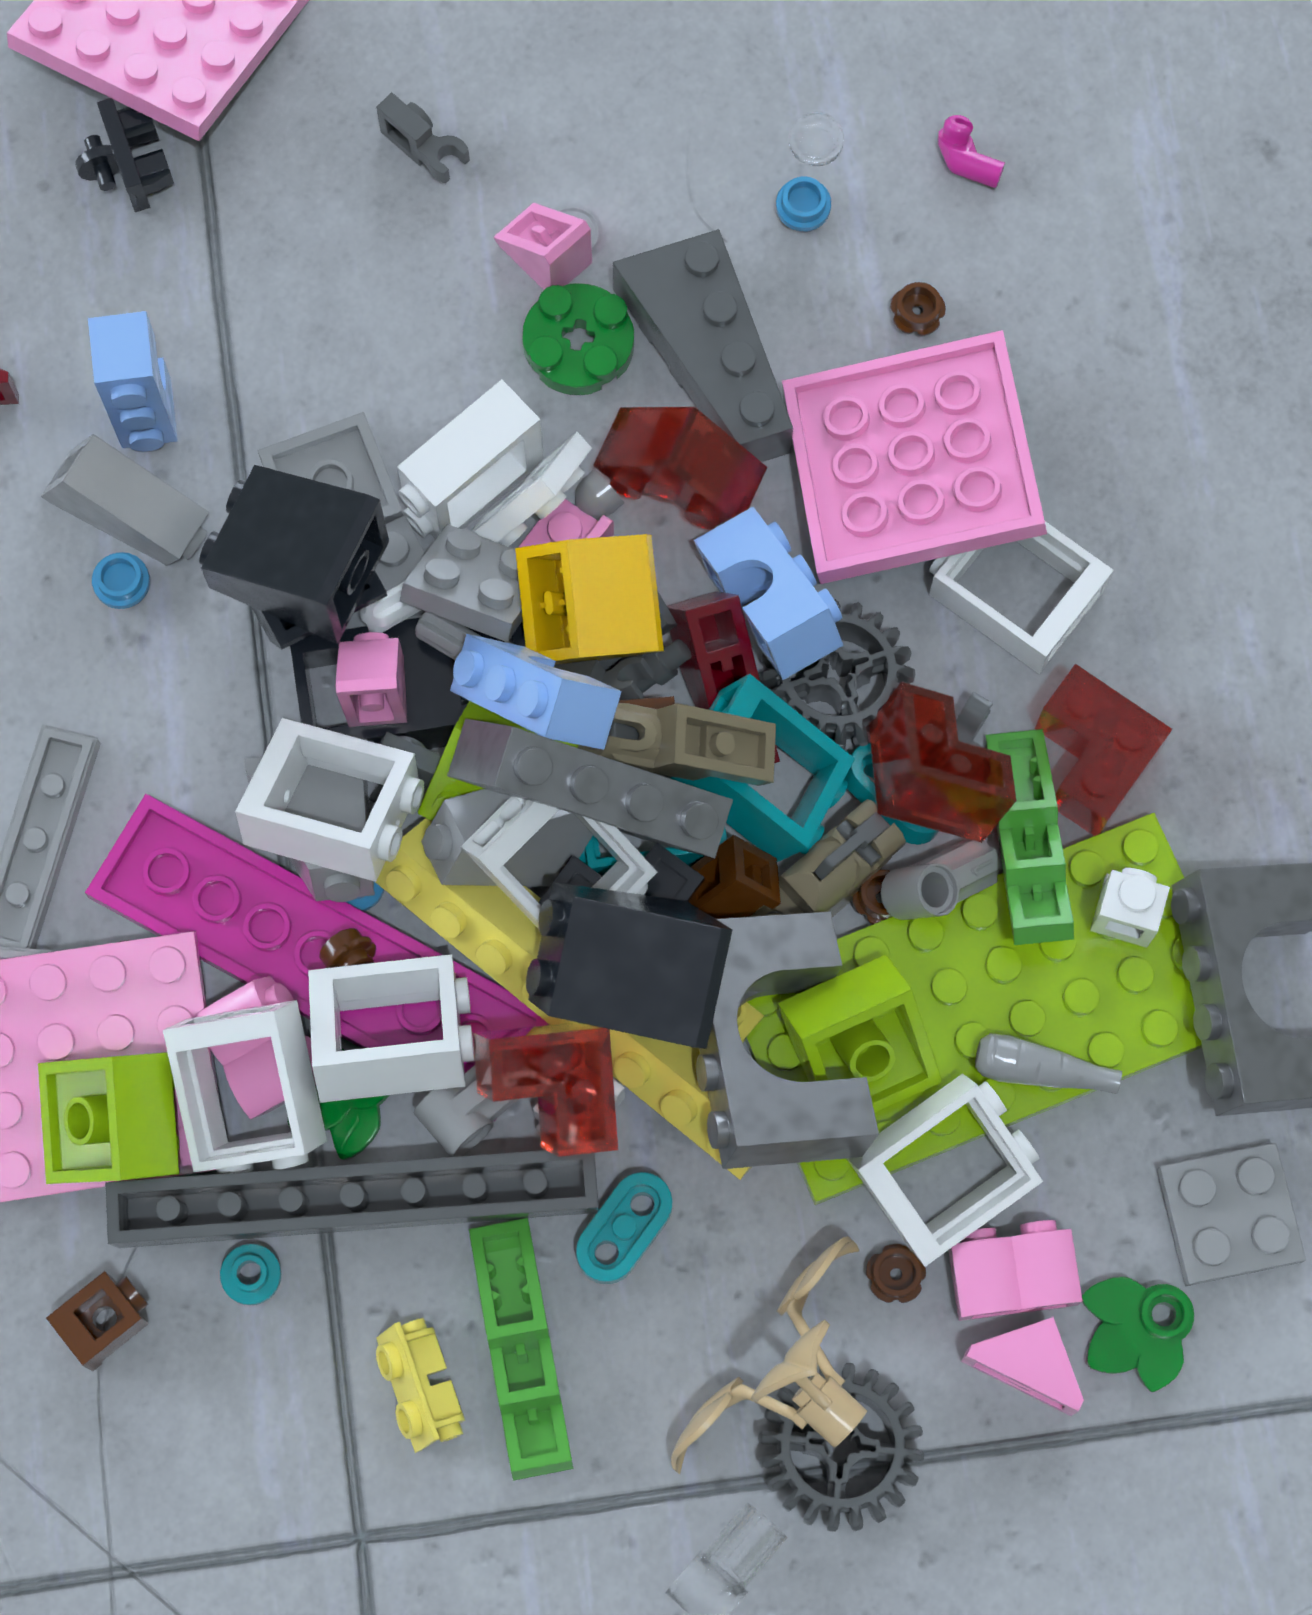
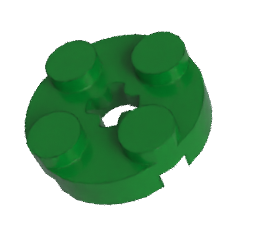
[523,283,634,395]

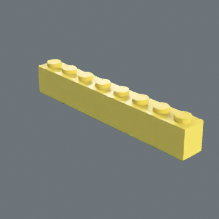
[375,818,752,1180]

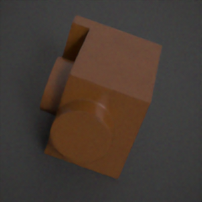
[689,834,781,919]
[46,1271,149,1371]

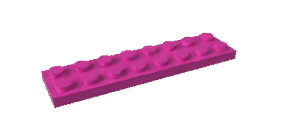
[85,794,550,1121]

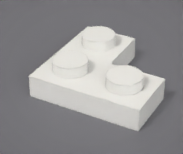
[472,432,592,547]

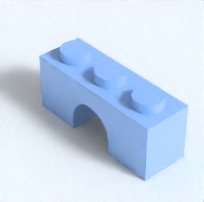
[88,311,178,452]
[694,507,844,680]
[450,634,622,750]

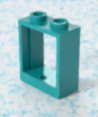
[670,674,855,862]

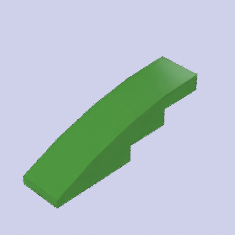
[985,729,1074,945]
[469,1218,574,1481]

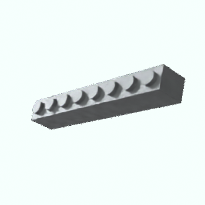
[105,1146,599,1248]

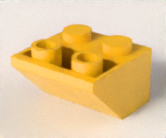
[515,534,664,665]

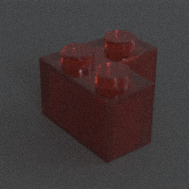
[593,407,767,530]
[1035,664,1172,836]
[869,682,1017,843]
[473,1022,618,1157]

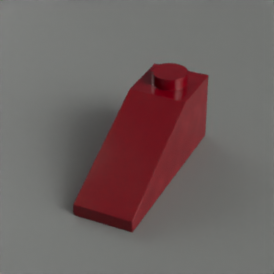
[667,591,780,763]

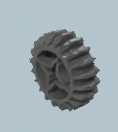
[759,599,916,750]
[758,1363,924,1532]

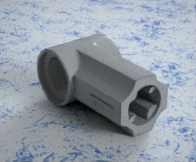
[881,836,1002,920]
[414,1039,540,1157]

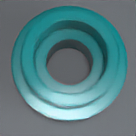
[220,1244,282,1305]

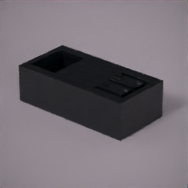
[290,618,526,749]

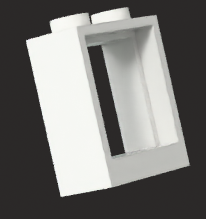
[397,379,544,539]
[929,521,1114,674]
[235,718,424,882]
[461,796,657,929]
[308,954,475,1103]
[163,1000,327,1174]
[846,1073,1043,1267]

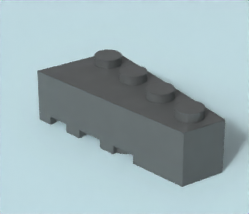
[613,229,793,470]

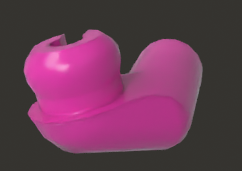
[938,115,1005,188]

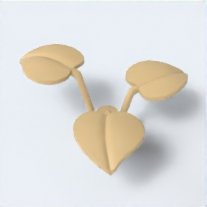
[671,1236,867,1474]

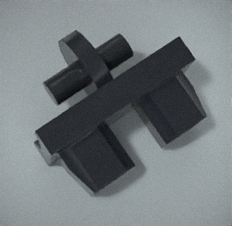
[75,98,174,212]

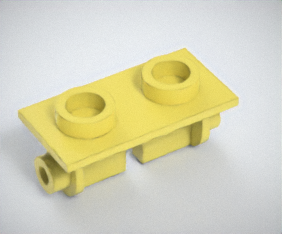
[376,1318,465,1453]

